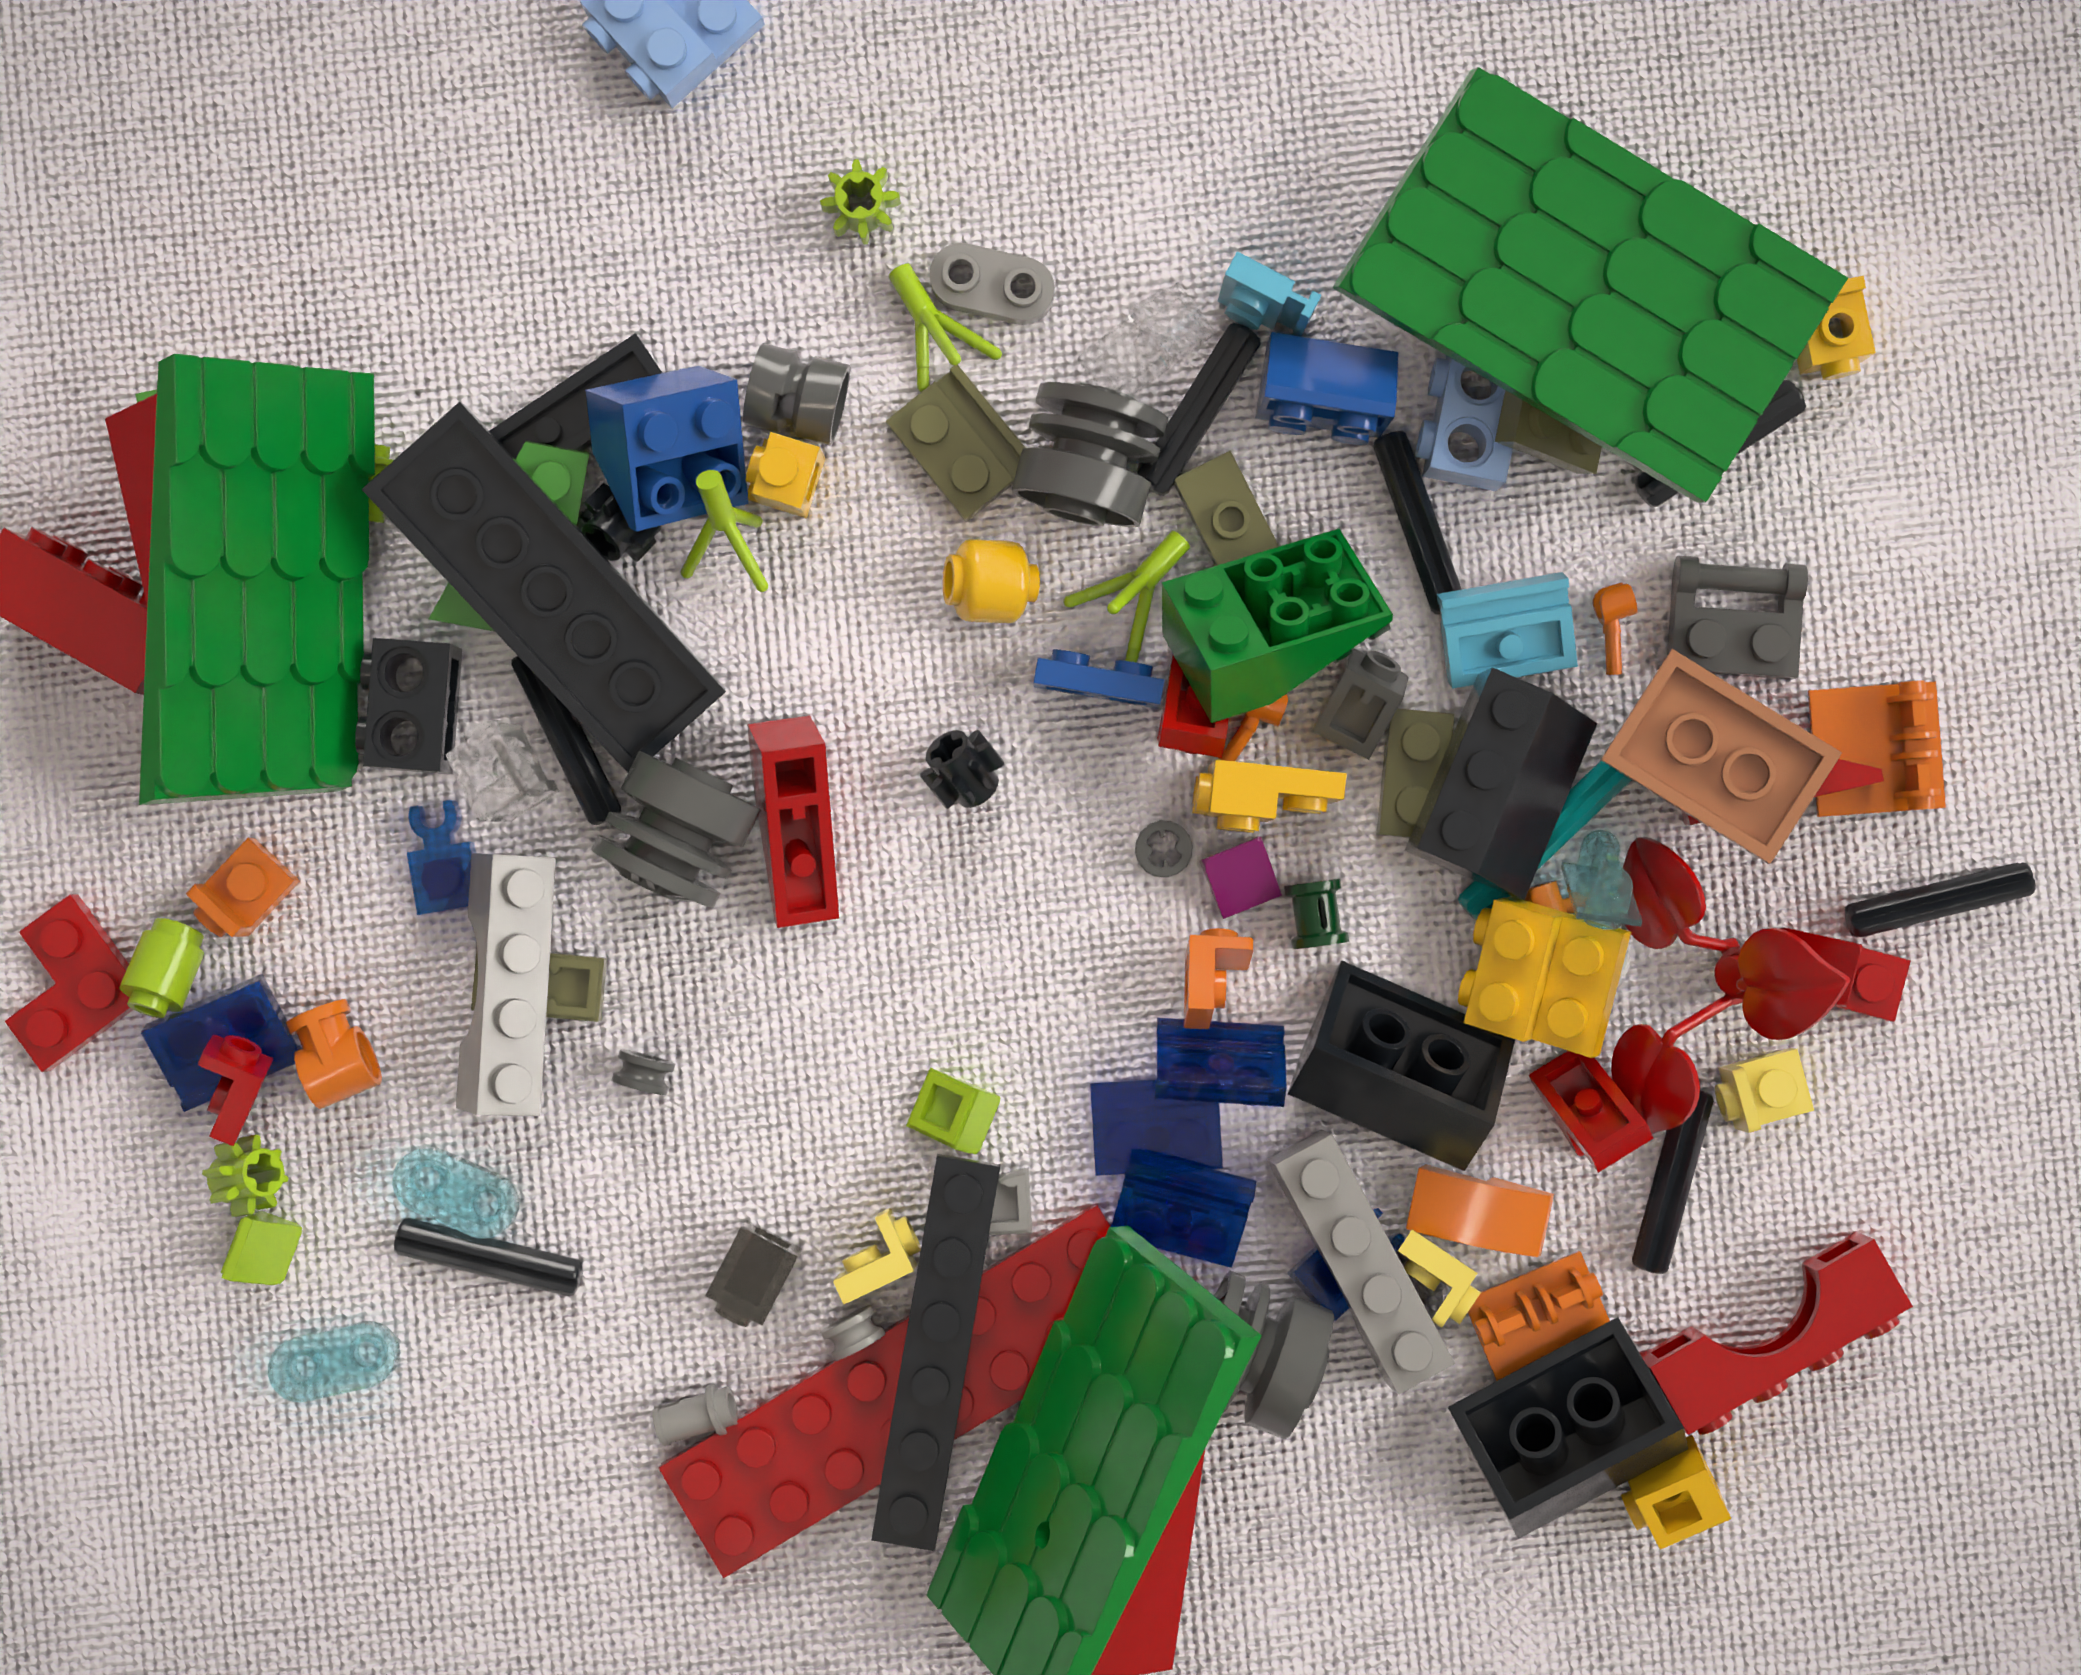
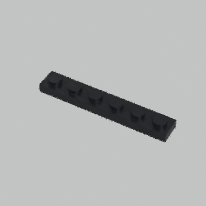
[871,1154,1001,1551]

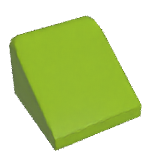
[906,1067,1001,1155]
[221,1210,302,1285]

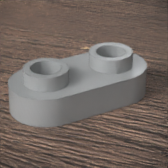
[929,243,1055,325]

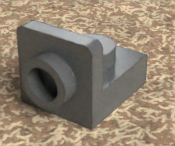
[1312,649,1409,760]

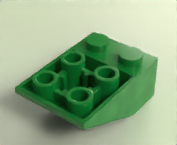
[1161,528,1393,723]

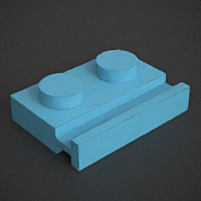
[1217,251,1321,337]
[1437,572,1578,689]

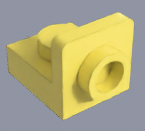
[1715,1048,1814,1133]
[833,1208,921,1304]
[1398,1230,1481,1328]

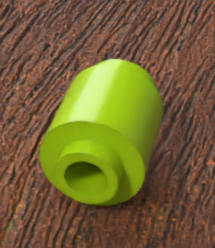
[119,918,204,1018]

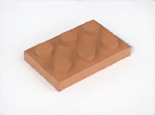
[1600,649,1842,864]

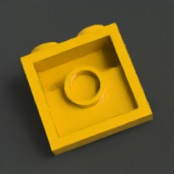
[1192,760,1347,833]
[1458,897,1631,1058]

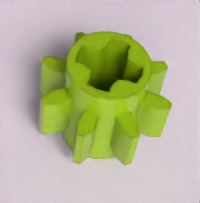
[820,159,901,245]
[202,1134,289,1217]

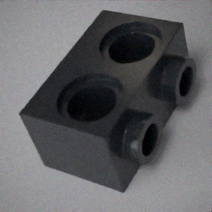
[355,638,463,775]

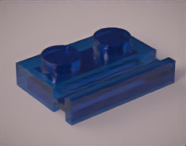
[141,973,301,1112]
[1155,1018,1287,1107]
[1090,1074,1223,1176]
[1110,1148,1257,1268]

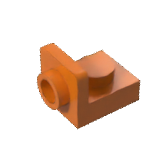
[186,837,300,937]
[1183,928,1253,1029]

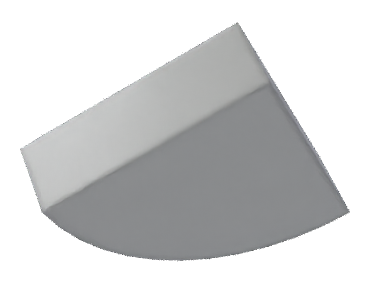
[989,1167,1032,1235]

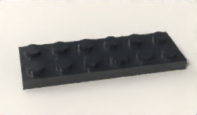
[362,400,726,773]

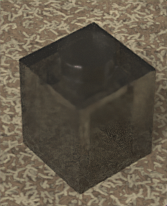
[705,1220,803,1327]

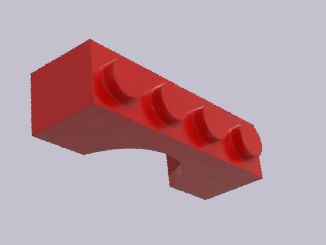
[1641,1232,1913,1435]

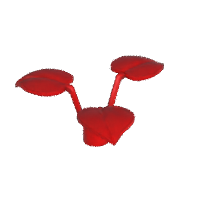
[1611,837,1851,1134]

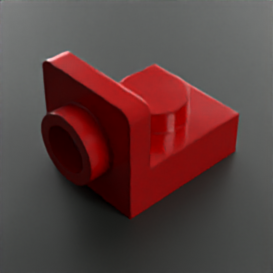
[198,1035,274,1146]

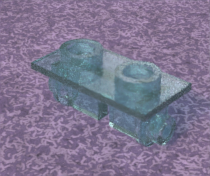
[1561,830,1642,929]

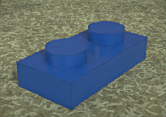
[1033,649,1165,709]

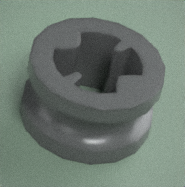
[1135,820,1193,877]
[611,1049,676,1095]

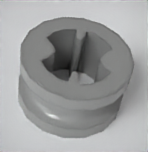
[820,1305,885,1361]

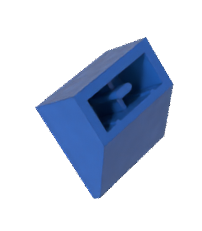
[1255,332,1399,445]
[585,365,749,531]

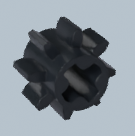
[580,483,661,562]
[920,729,1004,809]

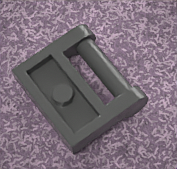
[1667,556,1808,680]

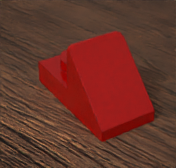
[1157,654,1229,758]
[1781,927,1911,1022]
[1528,1051,1654,1173]

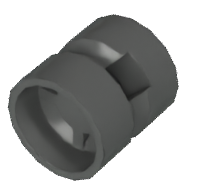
[743,343,851,446]

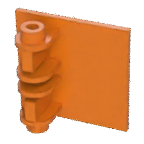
[1808,680,1946,817]
[1468,1250,1610,1381]

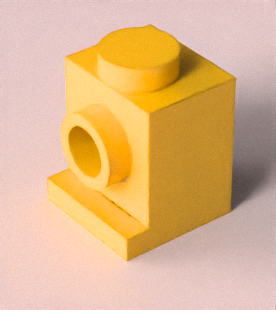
[1797,275,1876,380]
[746,432,826,518]
[1621,1435,1731,1550]

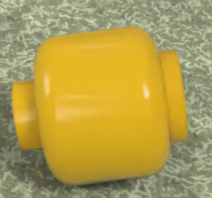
[942,539,1040,623]

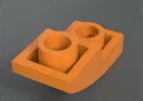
[1406,1164,1554,1257]

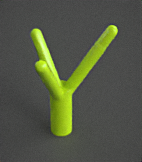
[888,263,1002,392]
[680,470,768,592]
[1063,531,1190,662]

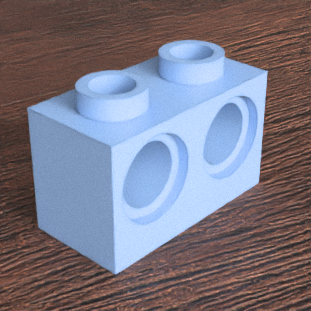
[1415,355,1513,491]

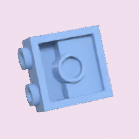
[580,0,765,109]

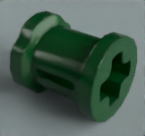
[1284,878,1349,949]

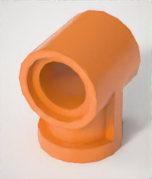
[285,999,382,1109]

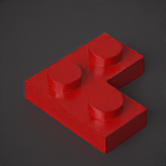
[5,894,133,1072]

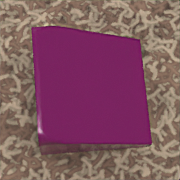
[1199,836,1282,919]

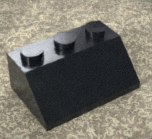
[1404,667,1598,900]
[1288,960,1515,1171]
[1448,1317,1688,1539]

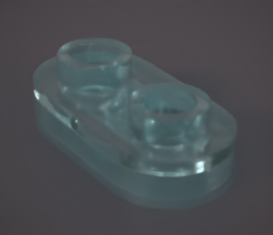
[392,1147,520,1238]
[268,1321,400,1402]

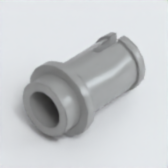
[652,1384,739,1447]

